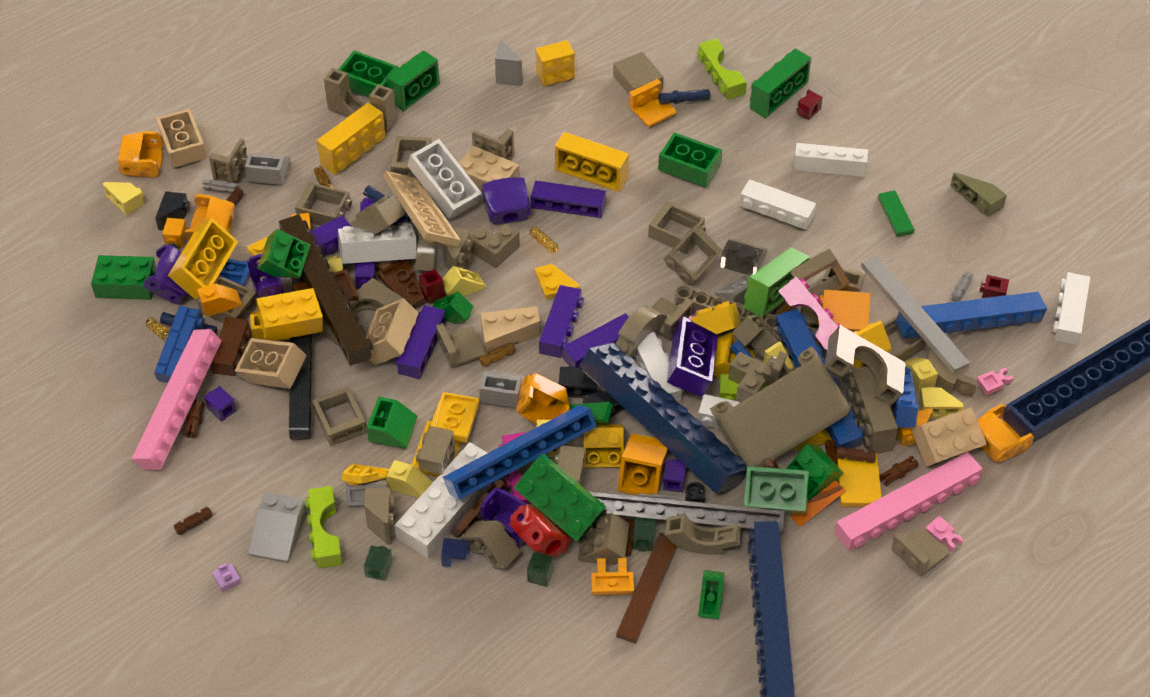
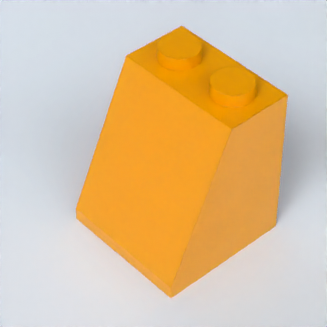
[818,290,871,332]
[617,433,669,495]

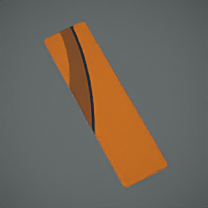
[790,481,846,527]

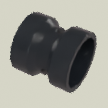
[685,482,706,503]

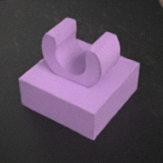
[212,563,241,592]

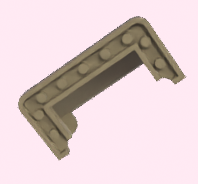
[709,347,850,467]

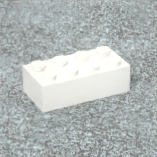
[407,139,482,220]
[338,223,417,264]

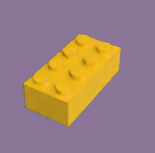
[317,103,386,175]
[555,132,629,192]
[168,217,238,300]

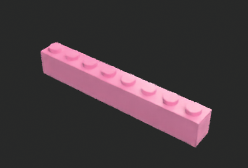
[132,329,222,470]
[834,452,983,550]

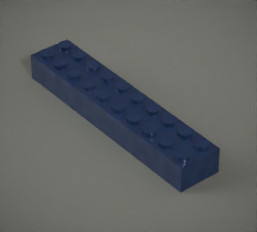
[1002,319,1150,442]
[580,343,747,494]
[747,521,795,697]

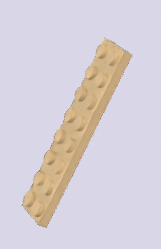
[383,171,461,247]

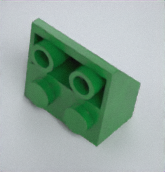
[257,229,310,278]
[366,396,418,449]
[786,444,843,501]

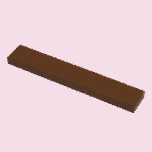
[616,532,677,644]

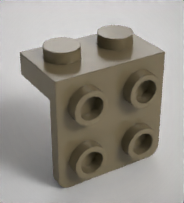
[891,526,949,577]

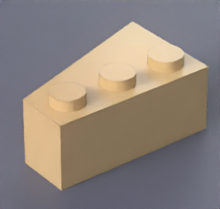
[480,306,540,355]

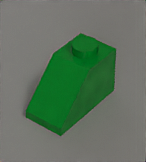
[432,291,474,324]
[698,570,725,619]

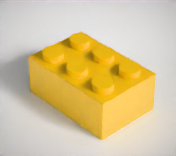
[257,288,323,341]

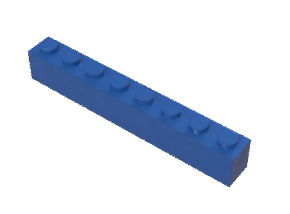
[895,291,1047,339]
[776,308,864,450]
[443,405,597,500]

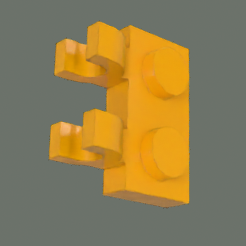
[591,558,634,595]

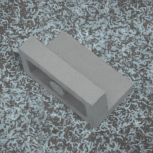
[346,479,388,506]

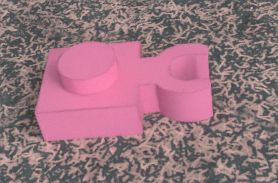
[977,368,1013,396]
[925,516,963,552]

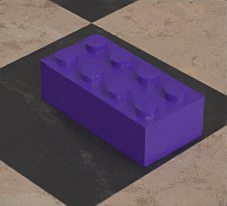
[666,317,718,397]

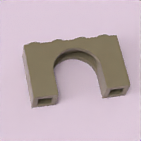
[324,68,397,131]
[322,278,403,346]
[825,325,906,405]

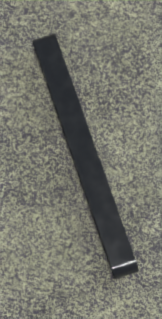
[289,274,312,439]

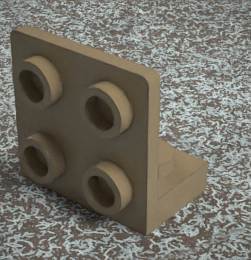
[472,129,515,161]
[209,138,248,184]
[651,297,693,340]
[436,324,486,368]

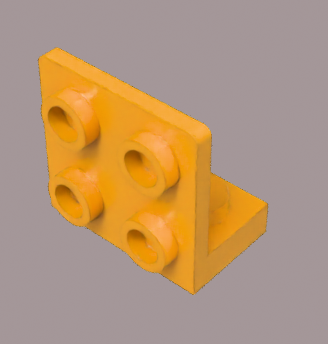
[629,79,676,127]

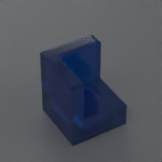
[441,538,469,567]

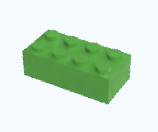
[744,247,810,318]

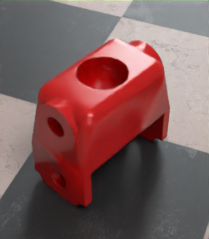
[509,504,570,558]

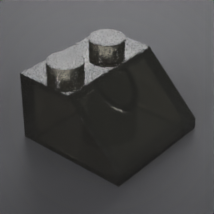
[721,239,768,275]

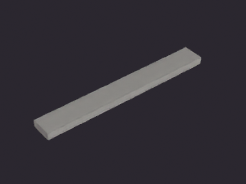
[861,257,970,374]

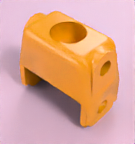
[118,131,163,178]
[184,194,235,240]
[516,373,570,424]
[977,403,1034,463]

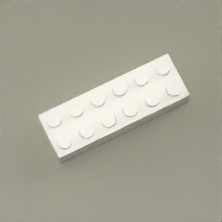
[394,442,495,559]

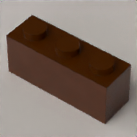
[211,317,252,376]

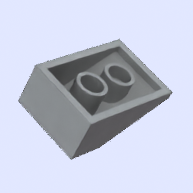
[248,492,307,563]

